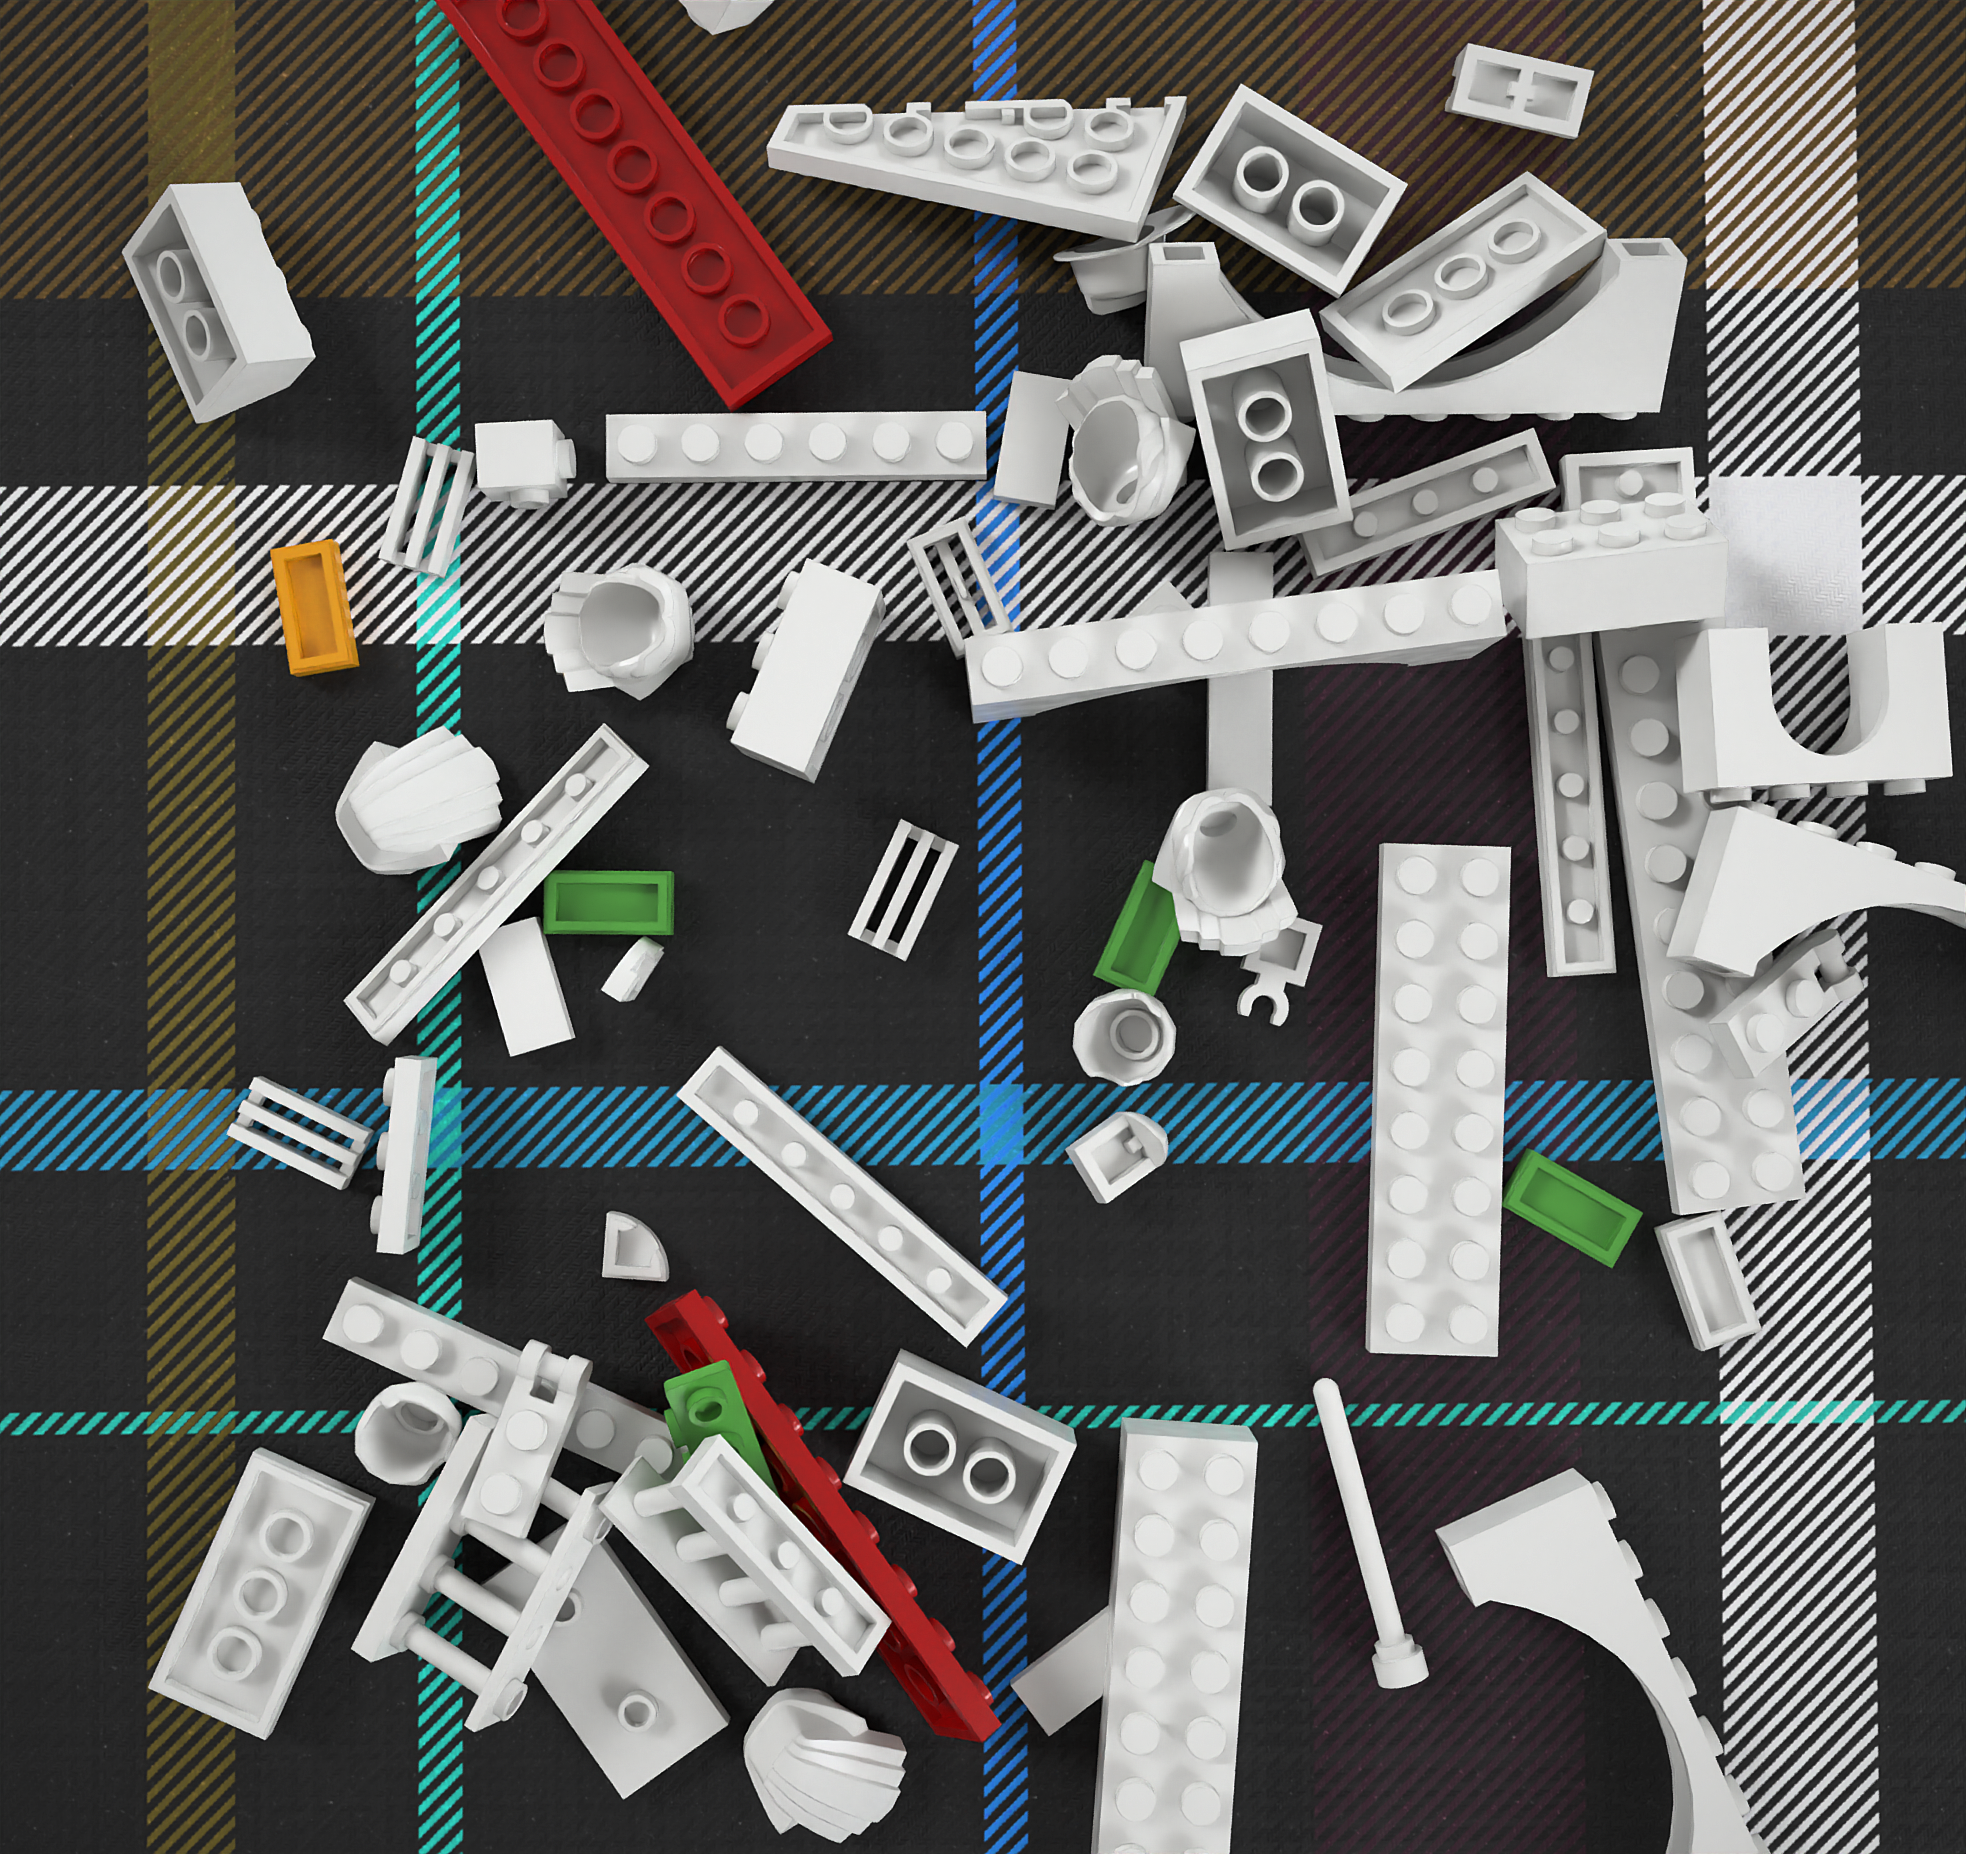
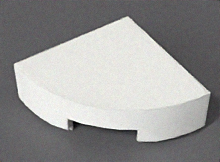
[601,936,664,1002]
[602,1211,669,1281]

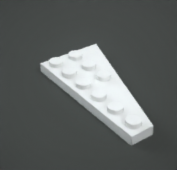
[767,96,1187,243]

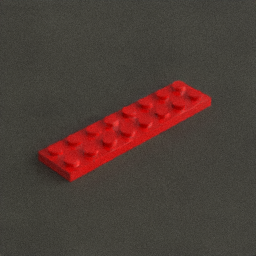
[434,0,833,413]
[644,1289,1002,1743]

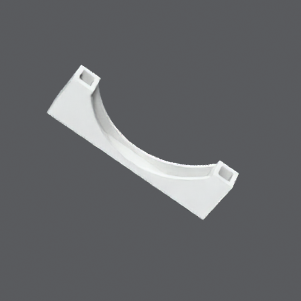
[1144,238,1687,423]
[964,569,1507,724]
[1666,801,1966,977]
[1435,1468,1771,1854]

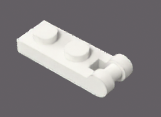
[1707,929,1864,1079]
[459,1339,593,1539]

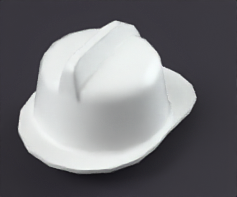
[1053,205,1196,315]

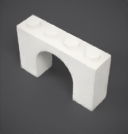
[1674,622,1953,804]

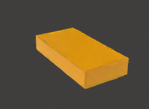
[270,539,359,677]

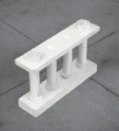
[351,1413,616,1732]
[598,1434,892,1686]

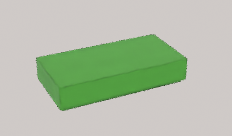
[1093,860,1181,997]
[543,870,674,935]
[1502,1148,1643,1268]

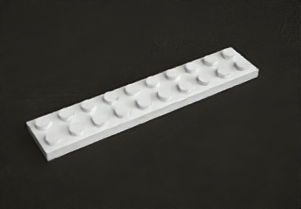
[1592,616,1806,1215]

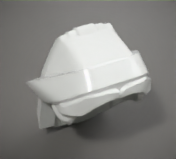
[1055,355,1196,527]
[543,563,695,700]
[335,725,503,875]
[1152,788,1298,956]
[743,1688,907,1843]

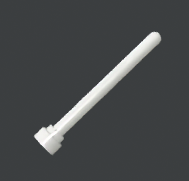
[1313,1378,1429,1689]

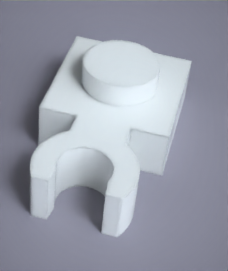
[1237,917,1323,1026]

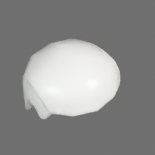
[1073,988,1176,1087]
[355,1381,463,1486]

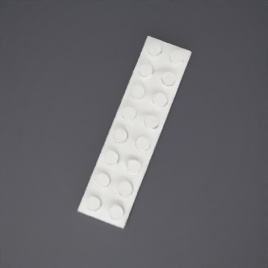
[1366,843,1511,1357]

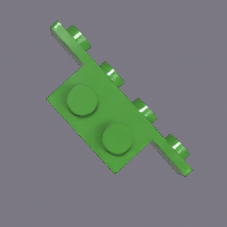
[664,1360,781,1500]

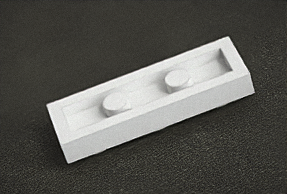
[370,1055,438,1254]

